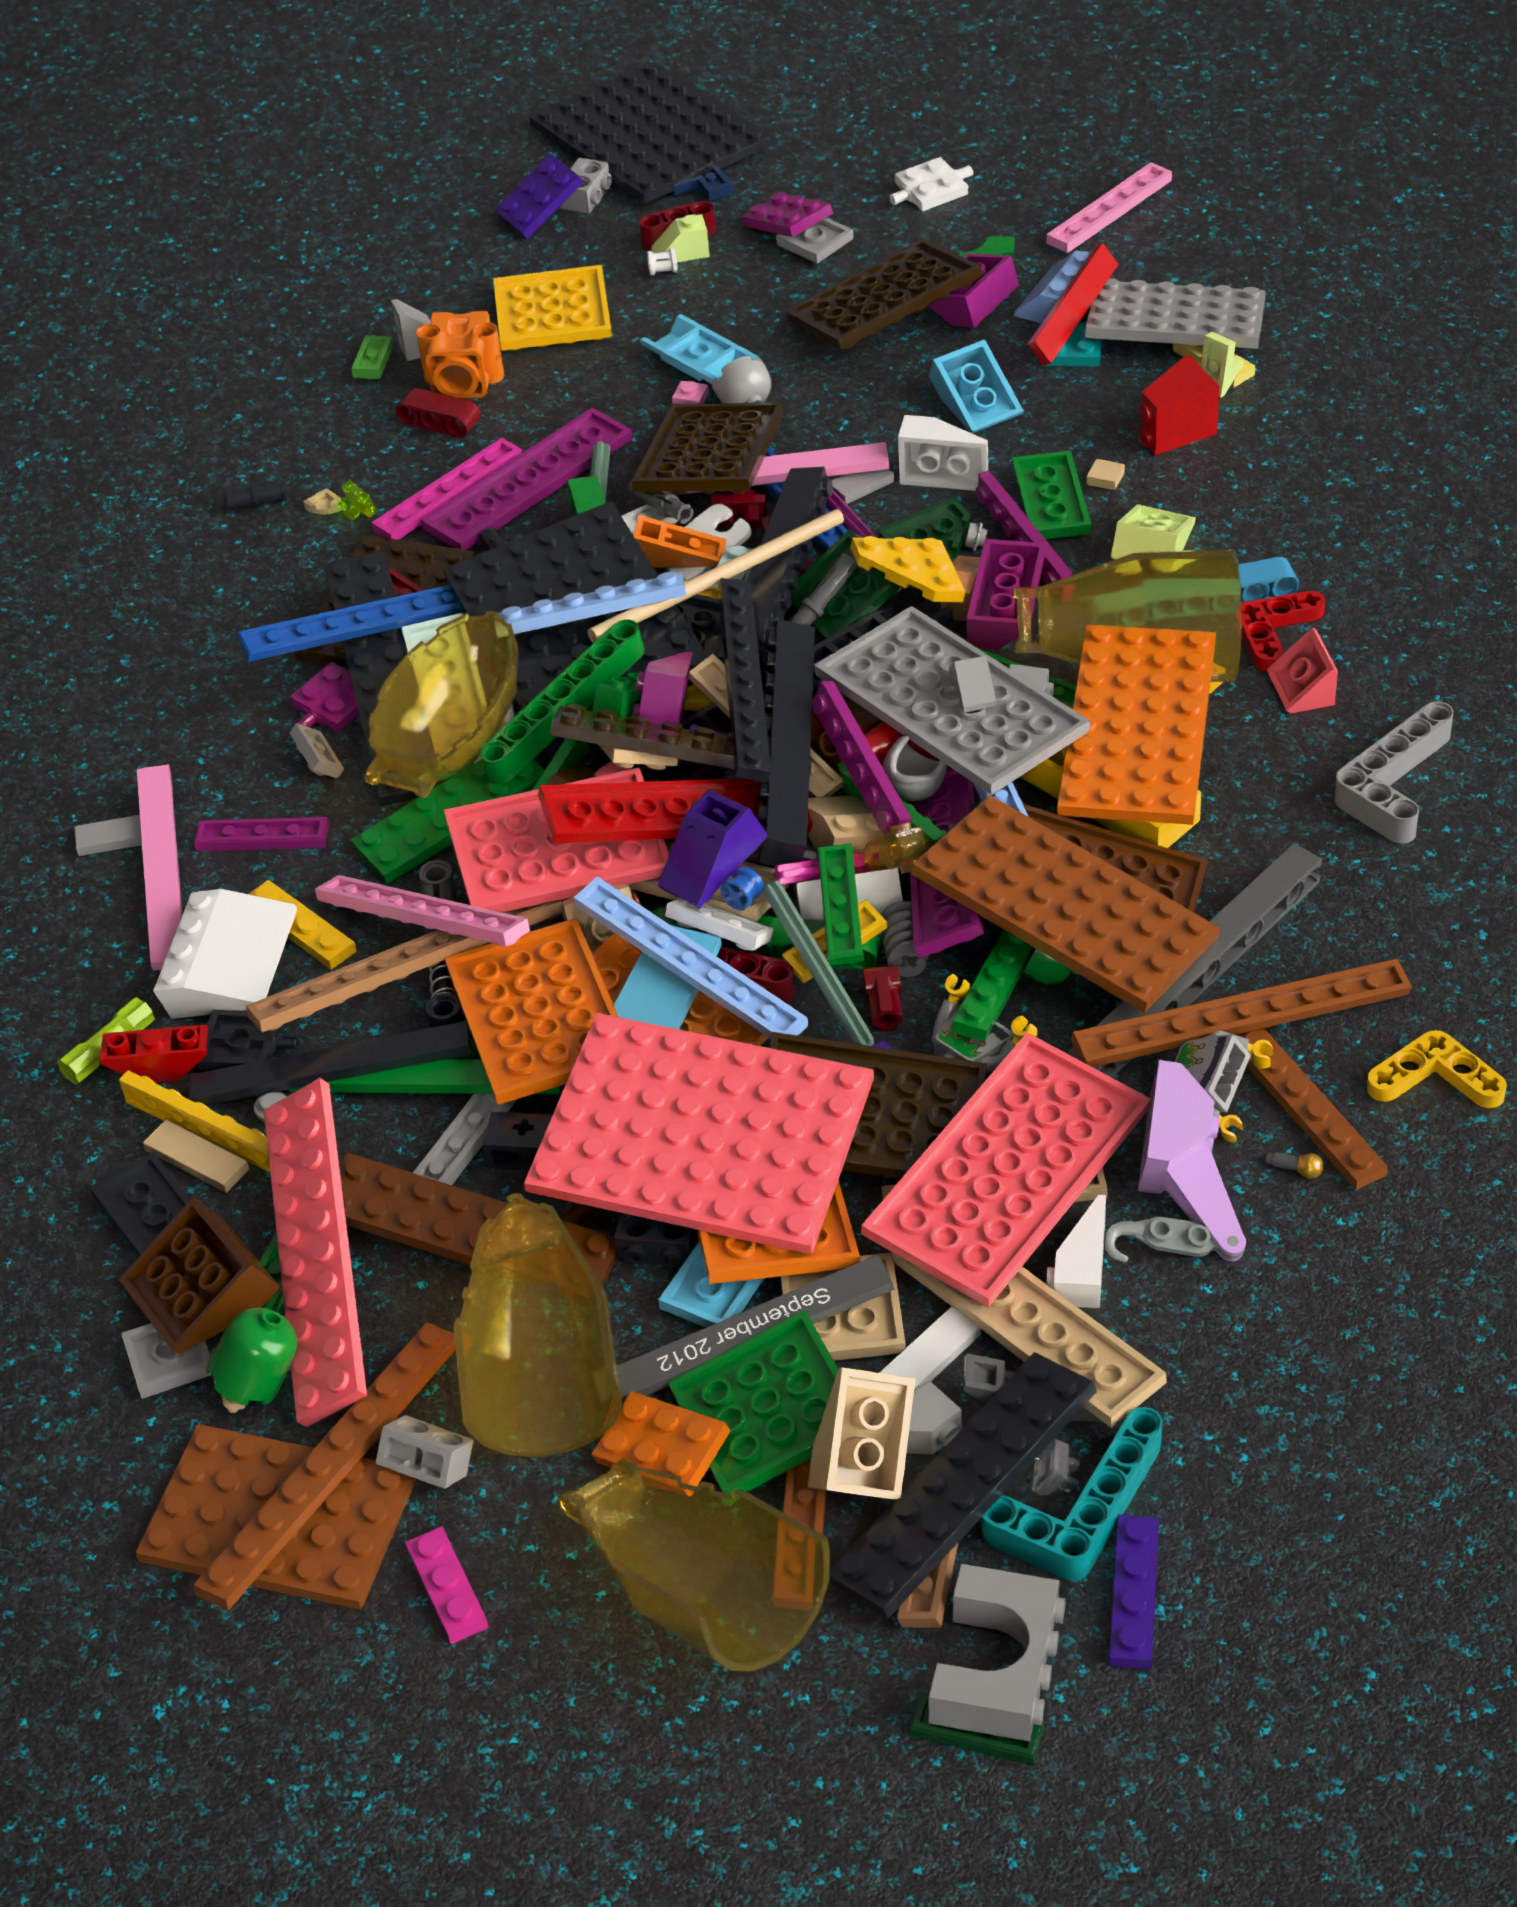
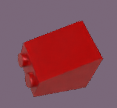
[1139,355,1219,455]

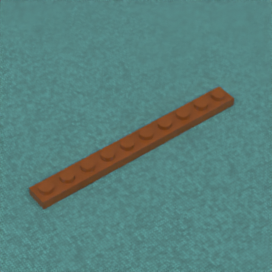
[1071,959,1412,1067]
[193,1322,460,1611]

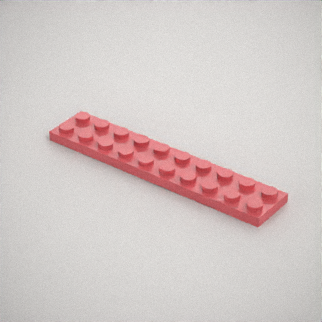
[264,1078,367,1427]

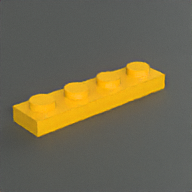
[248,880,357,970]

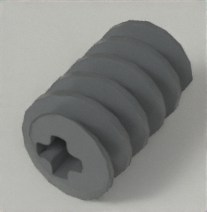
[881,901,930,977]

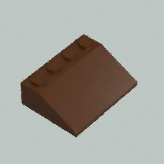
[119,1196,280,1355]

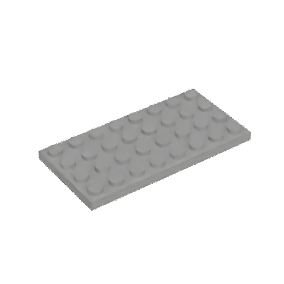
[815,606,1090,795]

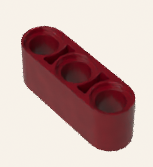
[639,201,716,250]
[395,388,481,438]
[717,947,796,1004]

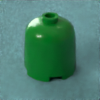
[205,1307,298,1406]

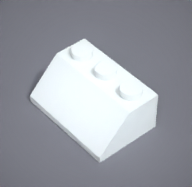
[792,868,903,921]

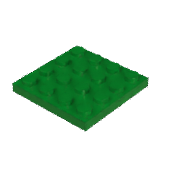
[668,1310,838,1502]

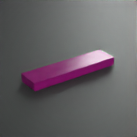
[194,817,329,851]

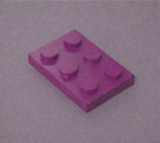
[741,192,833,237]

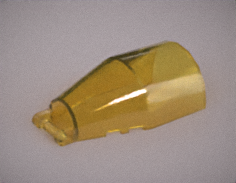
[1014,549,1242,682]
[558,1458,830,1672]

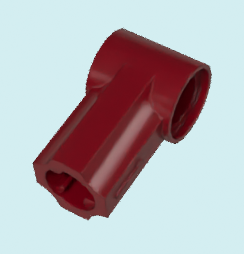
[863,965,903,1031]

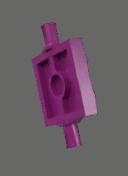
[290,662,359,732]

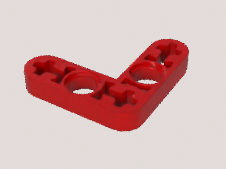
[1236,591,1325,672]

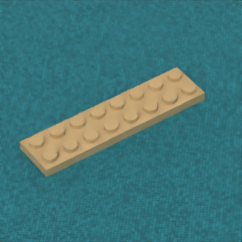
[892,1252,1166,1428]

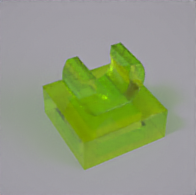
[338,479,377,521]

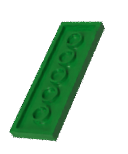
[351,759,545,884]

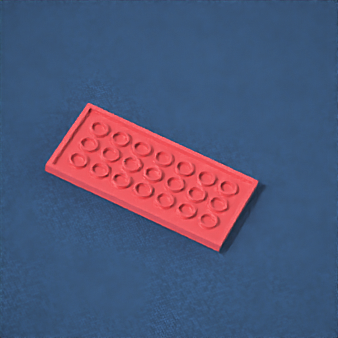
[861,1032,1151,1308]

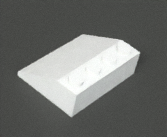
[153,889,297,1019]

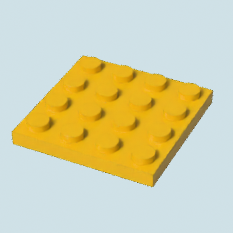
[493,265,612,351]

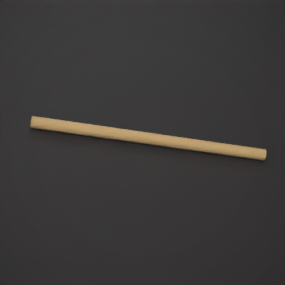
[588,509,844,643]

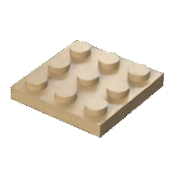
[781,1252,906,1361]

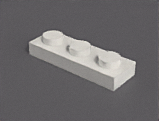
[665,898,773,950]

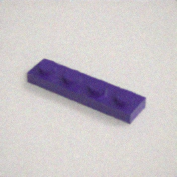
[1109,1515,1159,1669]

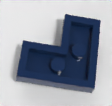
[672,166,734,200]

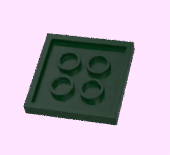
[791,529,901,639]

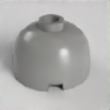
[712,356,771,403]

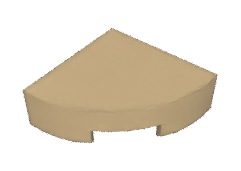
[303,488,346,514]

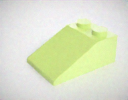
[1111,504,1196,573]

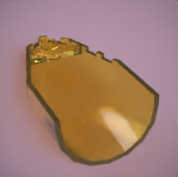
[454,1193,623,1457]

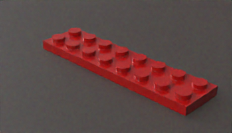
[538,778,813,843]

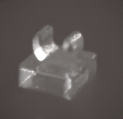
[1033,1439,1080,1496]

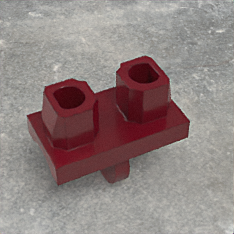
[711,490,768,530]

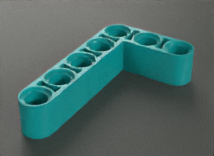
[981,1407,1162,1581]

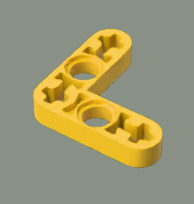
[1367,1030,1507,1108]

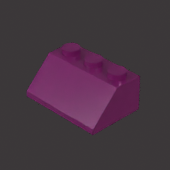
[927,253,1019,329]

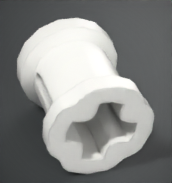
[647,248,678,276]

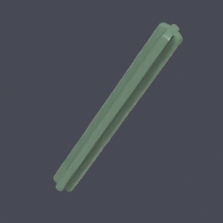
[763,881,874,1046]

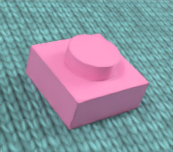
[672,381,709,404]

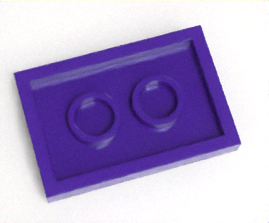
[495,154,583,239]

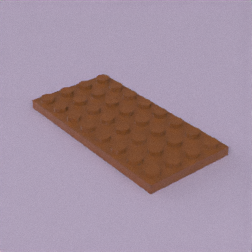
[911,795,1221,1013]

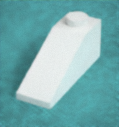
[1047,1195,1106,1308]

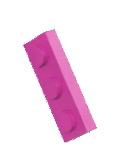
[405,1527,489,1644]

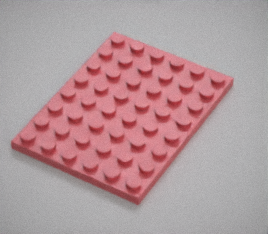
[524,1013,874,1255]

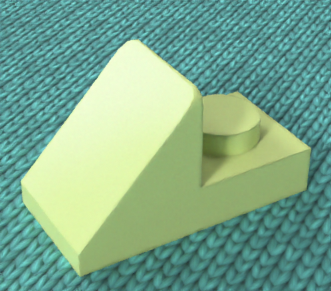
[1201,332,1244,398]

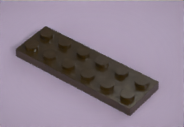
[550,703,734,769]

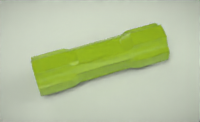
[57,997,155,1085]

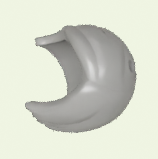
[882,736,948,802]

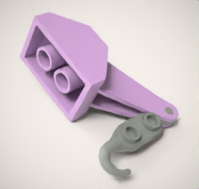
[1104,1060,1246,1262]

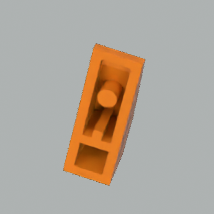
[632,515,726,568]

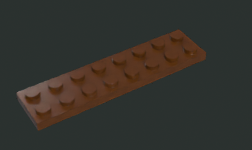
[339,1152,617,1305]

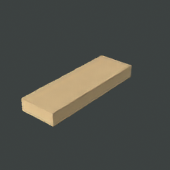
[143,1119,249,1193]

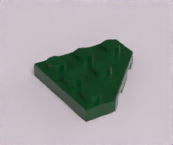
[877,498,970,562]

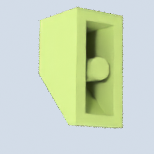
[651,215,709,262]

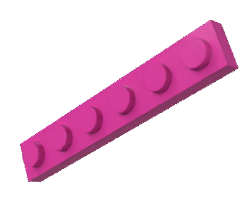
[371,438,522,540]

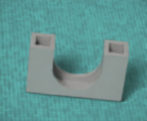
[929,1564,1066,1741]

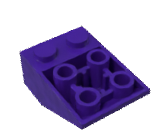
[658,789,768,909]

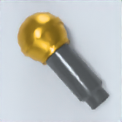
[1266,1152,1323,1179]

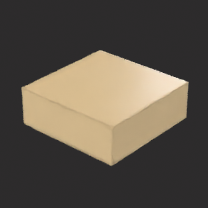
[1087,459,1125,490]

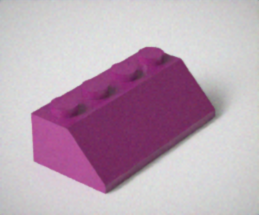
[967,539,1046,650]

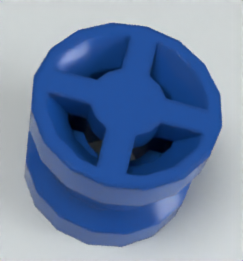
[720,867,764,911]

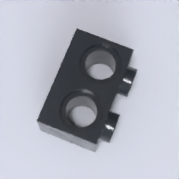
[615,1213,698,1267]

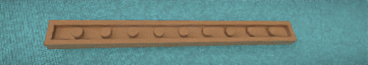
[246,897,570,1033]

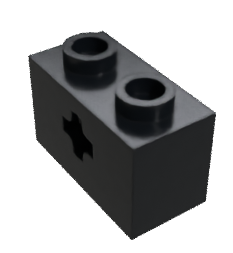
[483,1111,553,1170]

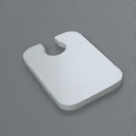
[664,504,751,580]

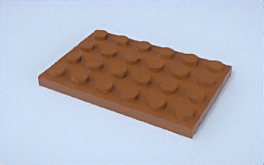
[136,1424,416,1610]

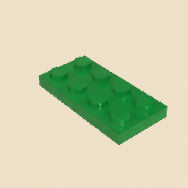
[1012,450,1091,540]

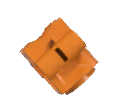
[416,311,504,399]

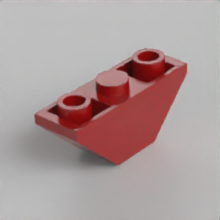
[100,1024,209,1083]

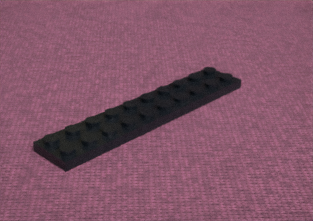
[324,551,443,806]

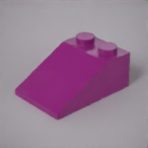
[633,652,692,724]

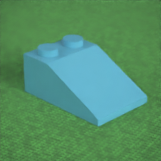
[929,339,1024,434]

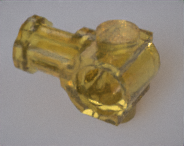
[862,822,929,874]

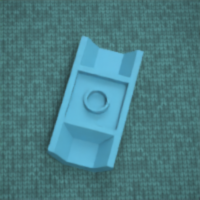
[640,314,759,385]

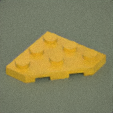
[850,536,966,602]

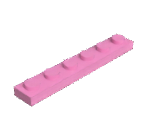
[1047,162,1172,253]

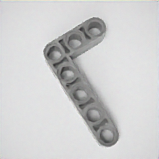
[1334,701,1454,844]

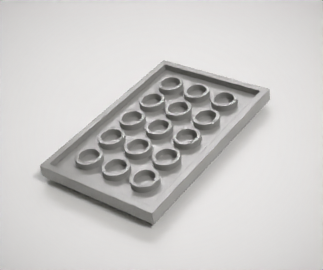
[1085,278,1266,349]

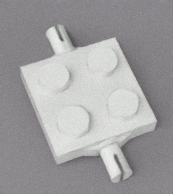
[889,157,973,211]

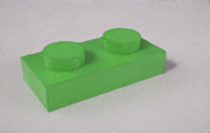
[351,335,394,380]

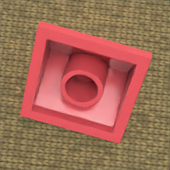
[1267,627,1338,714]

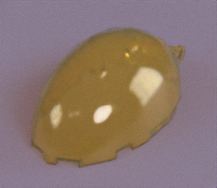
[365,611,518,798]

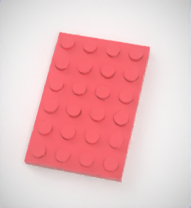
[444,767,669,912]

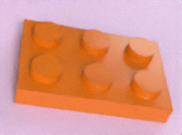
[591,1391,730,1496]

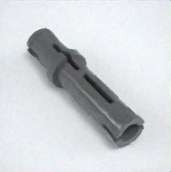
[627,481,693,524]
[789,553,858,626]

